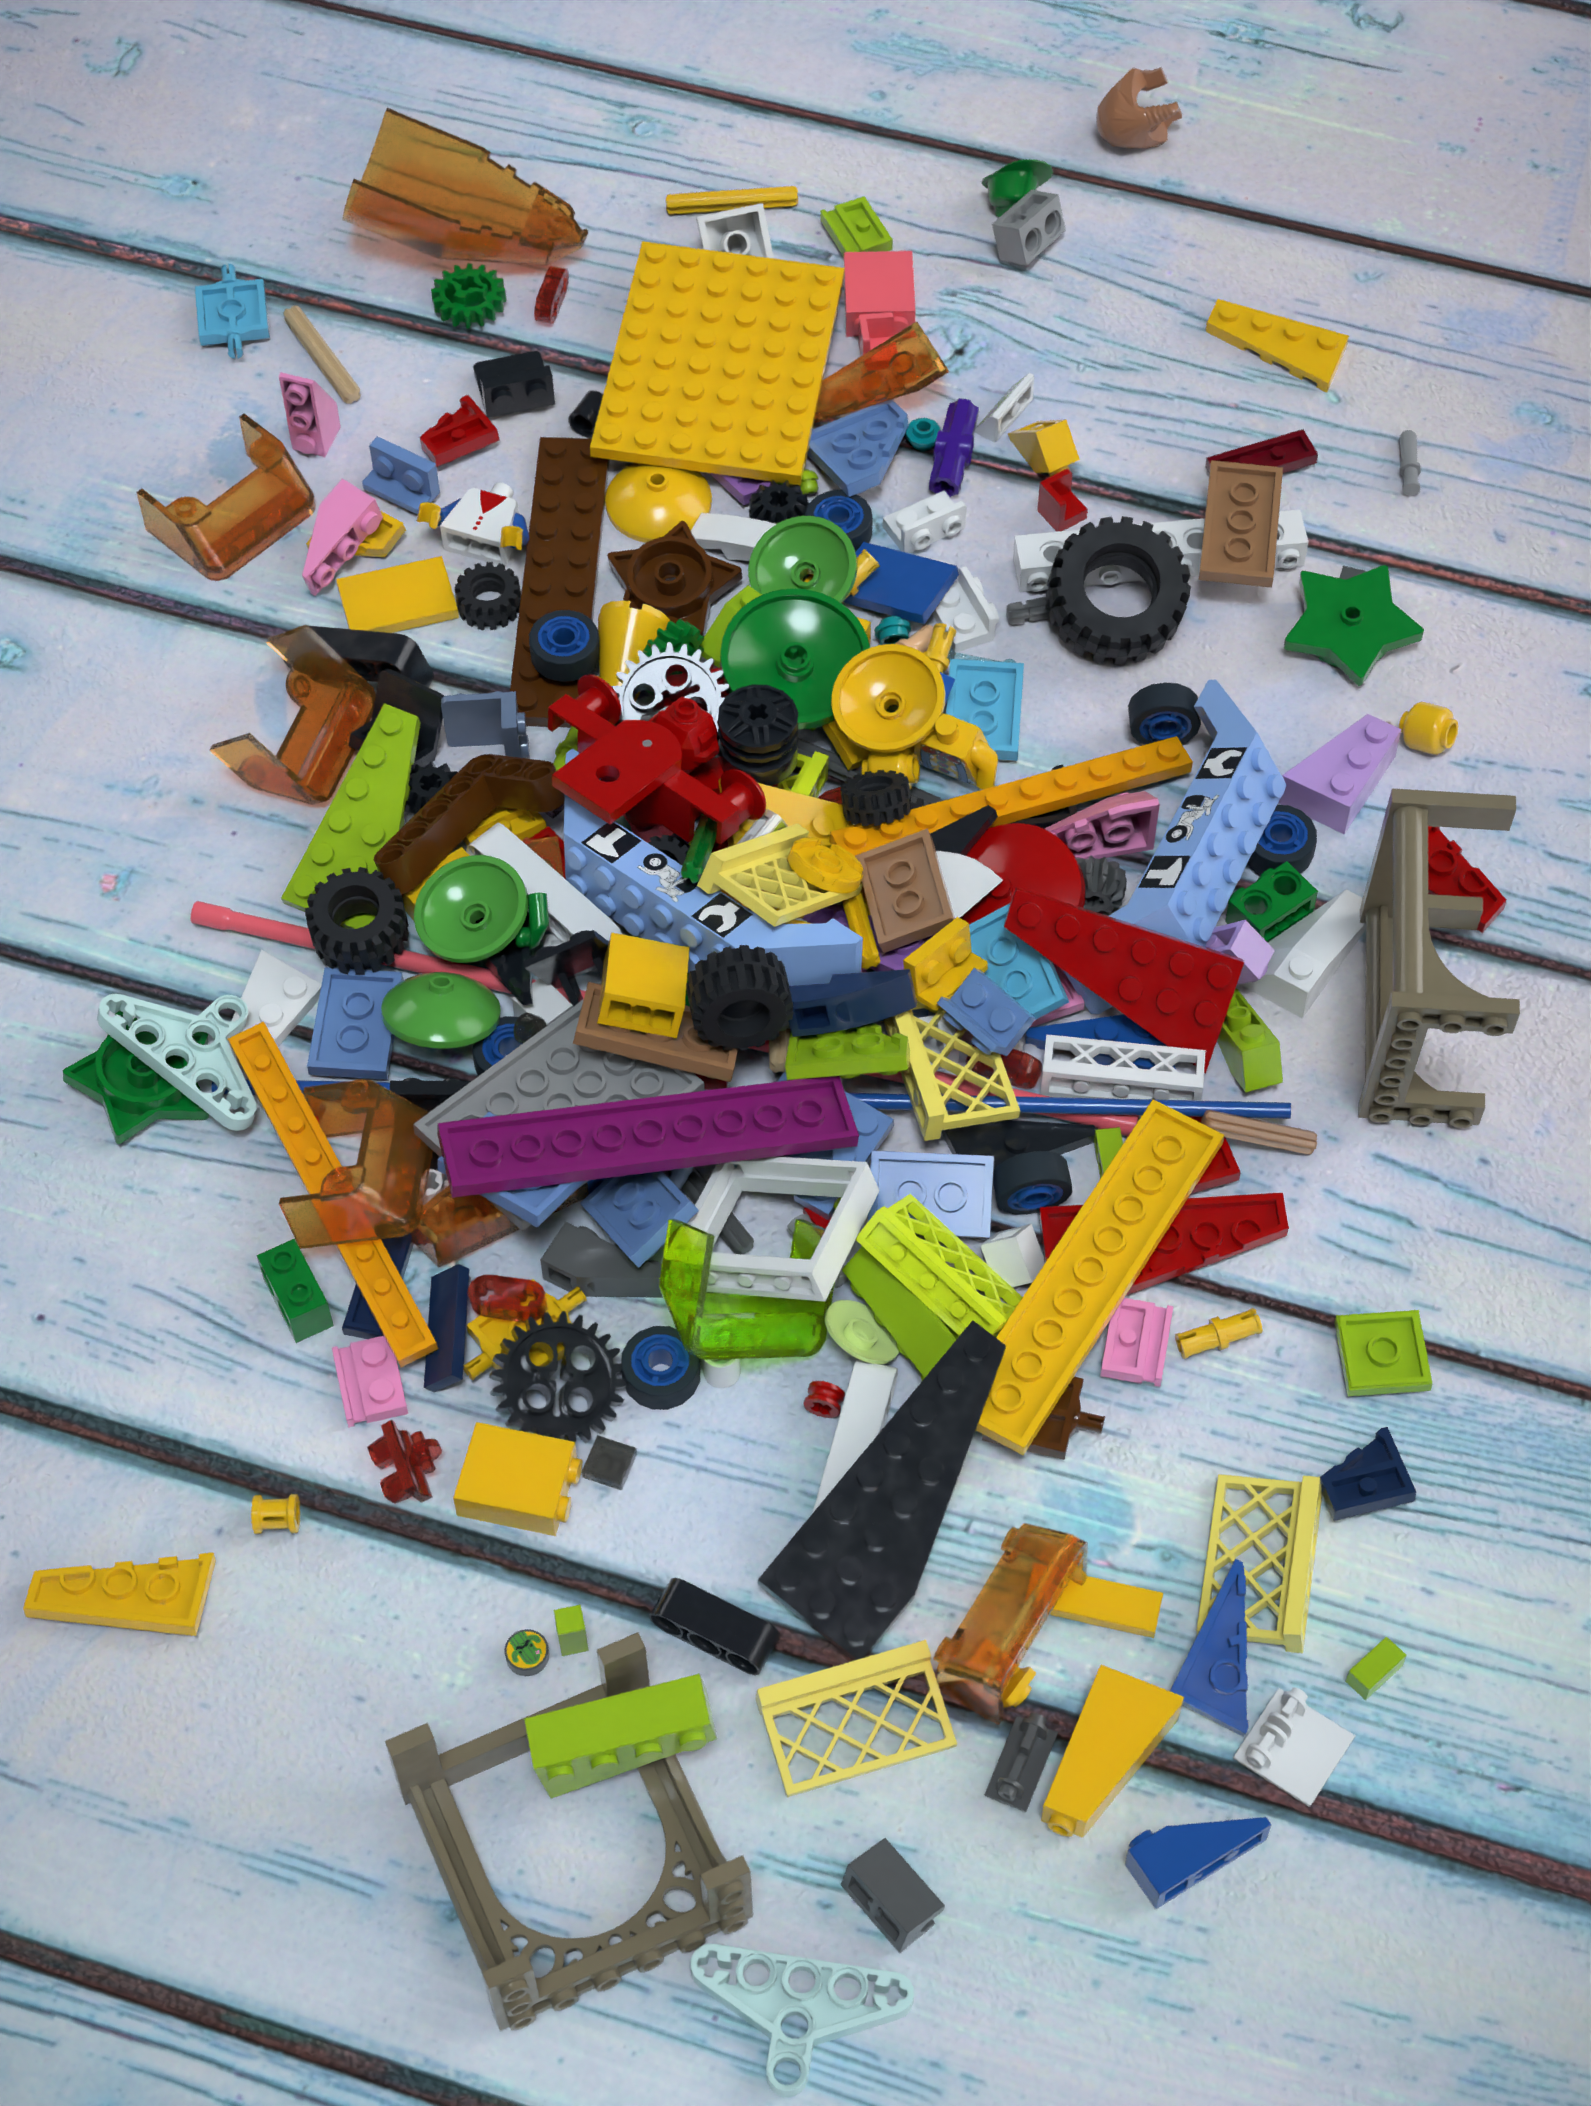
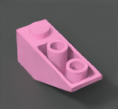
[279,372,341,457]
[302,478,383,596]

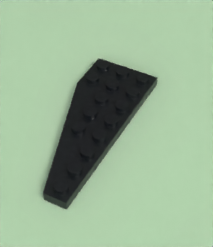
[758,1320,1006,1661]

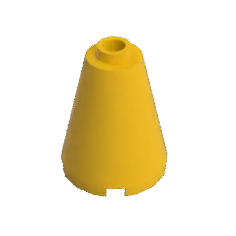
[598,600,670,702]

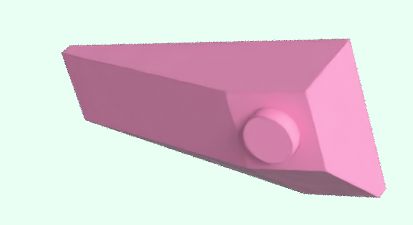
[1045,791,1160,859]

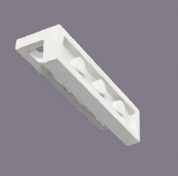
[1041,1034,1206,1101]

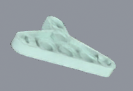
[97,994,257,1131]
[690,1944,914,2097]

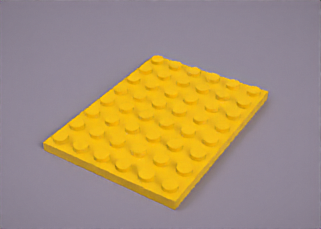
[590,241,845,485]

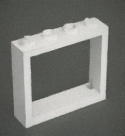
[665,1156,880,1302]

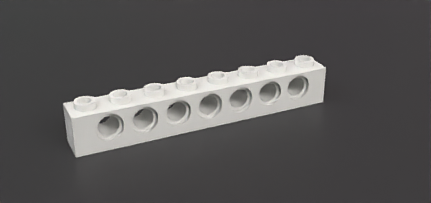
[1013,509,1308,592]

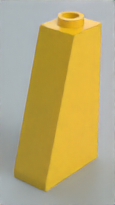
[1041,1664,1184,1838]

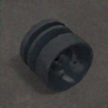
[718,684,798,786]

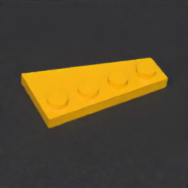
[1206,299,1349,393]
[718,778,860,848]
[23,1552,216,1636]

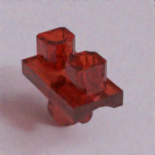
[367,1420,442,1504]

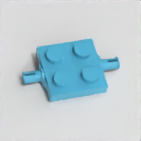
[195,264,270,359]

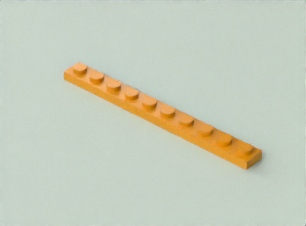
[829,736,1193,856]
[228,1022,438,1368]

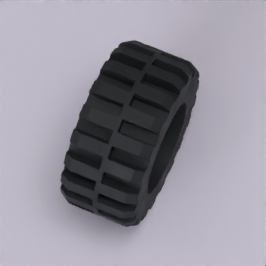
[1046,516,1191,665]

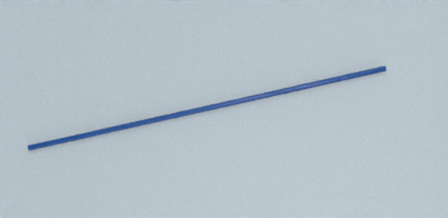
[211,1079,1291,1119]

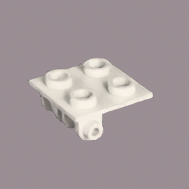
[1233,1687,1355,1807]

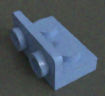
[362,436,440,514]
[937,968,1036,1056]

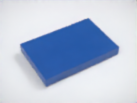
[842,542,959,624]

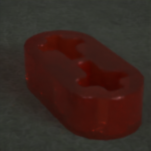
[534,266,569,324]
[965,1044,1043,1089]
[468,1274,547,1322]

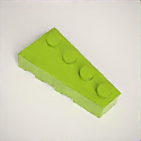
[524,1673,717,1799]

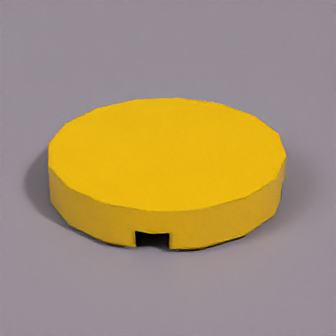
[787,838,863,893]

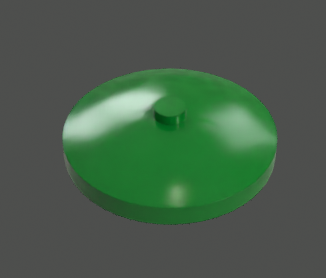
[720,588,870,730]

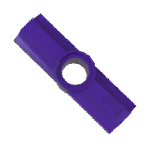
[929,398,979,497]

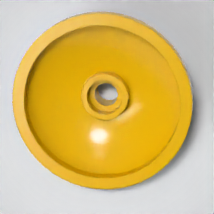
[605,463,712,543]
[831,644,946,753]

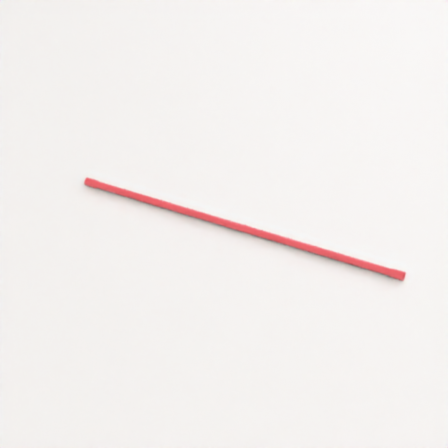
[191,901,1139,1137]

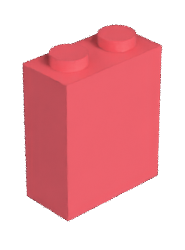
[844,251,915,337]

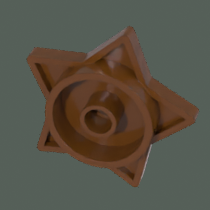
[607,521,742,637]

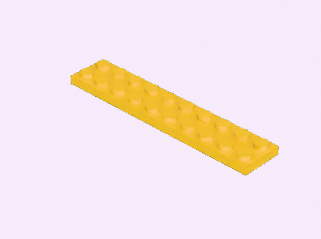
[976,1099,1224,1456]

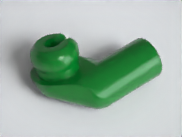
[515,892,549,949]

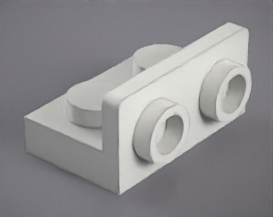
[882,491,967,553]
[932,566,999,653]

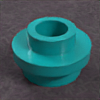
[906,418,941,451]
[874,616,911,645]

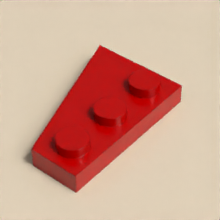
[1428,826,1507,933]

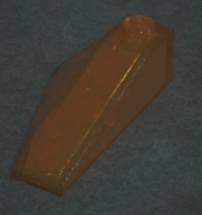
[814,321,949,423]

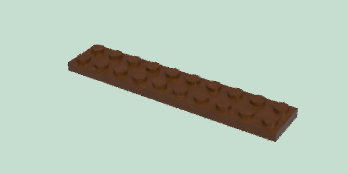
[510,437,610,728]

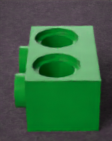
[1225,861,1318,942]
[256,1238,334,1343]

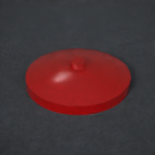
[960,823,1085,925]

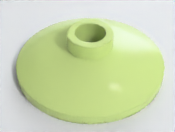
[825,1300,899,1364]

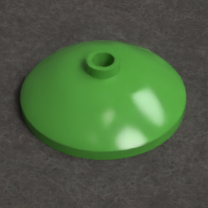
[748,516,857,603]
[414,855,528,963]
[381,972,501,1049]

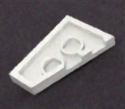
[228,949,322,1071]

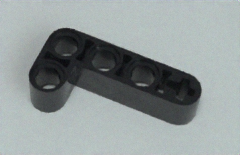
[283,625,434,687]

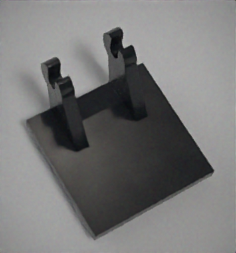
[523,930,609,1006]

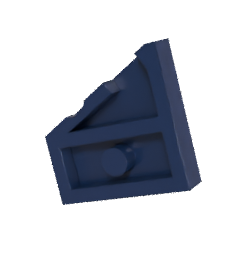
[1320,1427,1416,1521]

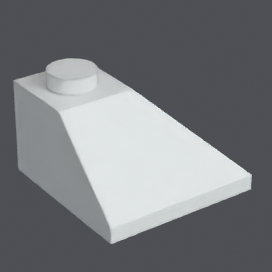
[696,203,774,259]

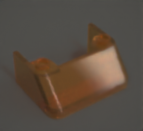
[136,413,316,581]
[209,625,376,805]
[279,1079,433,1249]
[934,1523,1088,1725]

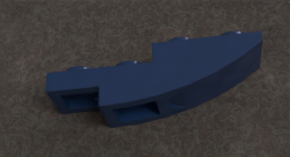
[787,969,917,1037]

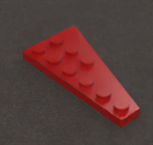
[1004,887,1245,1074]
[1039,1193,1289,1296]

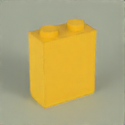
[597,932,689,1038]
[453,1422,582,1536]

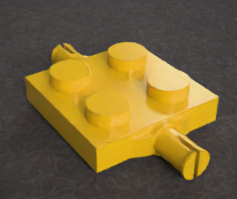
[463,1279,587,1380]

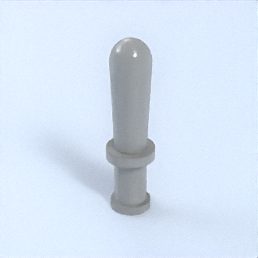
[1399,430,1421,496]

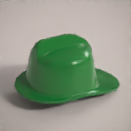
[982,159,1053,217]

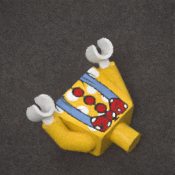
[909,713,998,791]

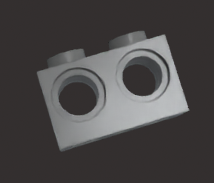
[992,190,1066,265]

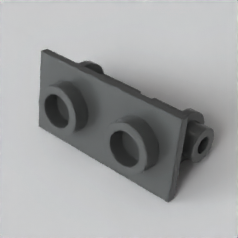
[984,1713,1058,1812]

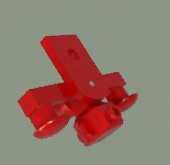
[548,675,766,845]

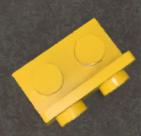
[903,917,988,1011]

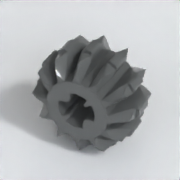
[1076,855,1127,913]

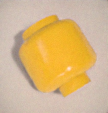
[1399,702,1458,755]
[862,748,920,790]

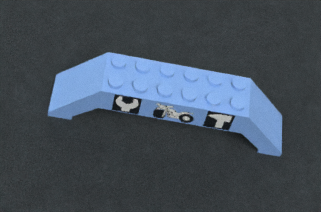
[1063,679,1287,1014]
[564,748,863,986]

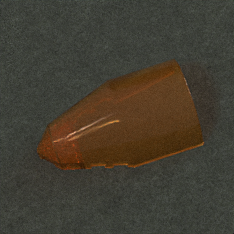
[342,108,588,266]

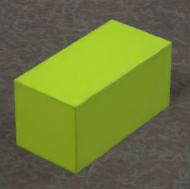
[1094,1127,1123,1179]
[554,1604,589,1656]
[1345,1636,1407,1701]

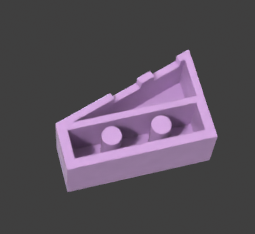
[1278,714,1402,834]

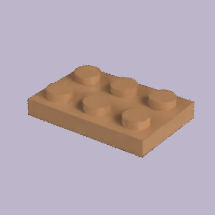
[855,829,955,953]

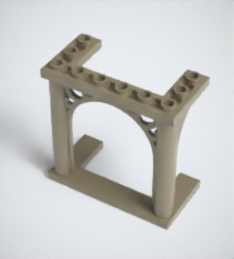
[1358,788,1520,1128]
[385,1632,753,2031]

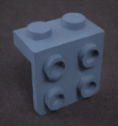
[441,691,530,758]

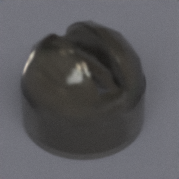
[514,1013,547,1044]

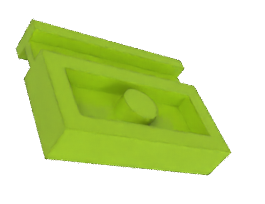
[820,196,893,257]

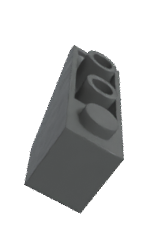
[540,1222,674,1298]

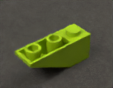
[1217,988,1283,1092]

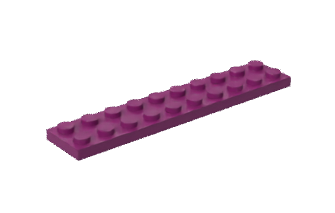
[437,1076,859,1198]

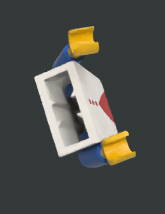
[416,482,529,567]

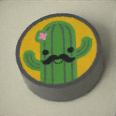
[505,1629,549,1676]

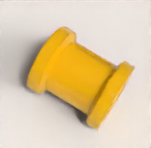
[251,1494,300,1534]

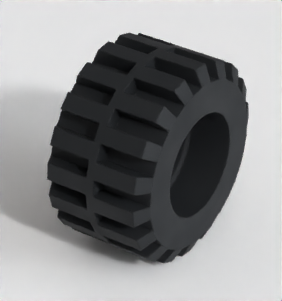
[305,867,409,975]
[686,945,794,1051]

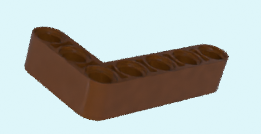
[374,754,565,895]

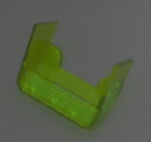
[659,1219,835,1360]

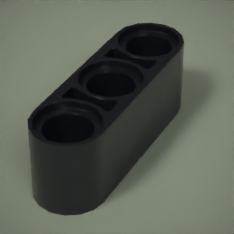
[649,1578,781,1675]

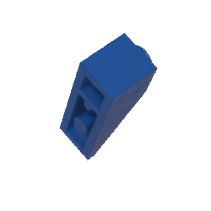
[1125,1817,1272,1909]

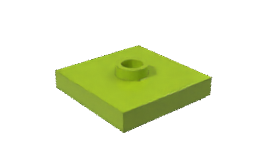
[1334,1310,1433,1397]

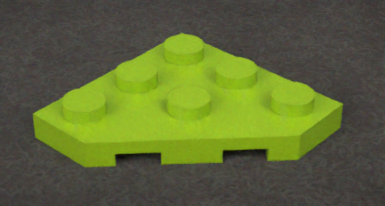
[785,1023,910,1080]

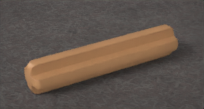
[1201,1110,1317,1155]

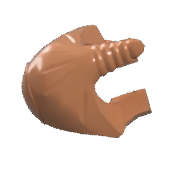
[1096,67,1183,149]

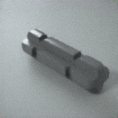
[1006,597,1051,625]

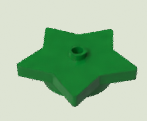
[1284,565,1424,686]
[63,1011,209,1144]

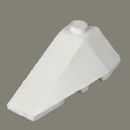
[1239,889,1366,1019]

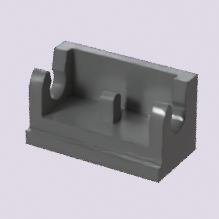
[841,1838,945,1953]

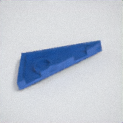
[1024,1014,1176,1070]
[1170,1559,1249,1737]

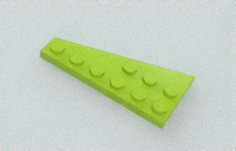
[281,703,421,929]

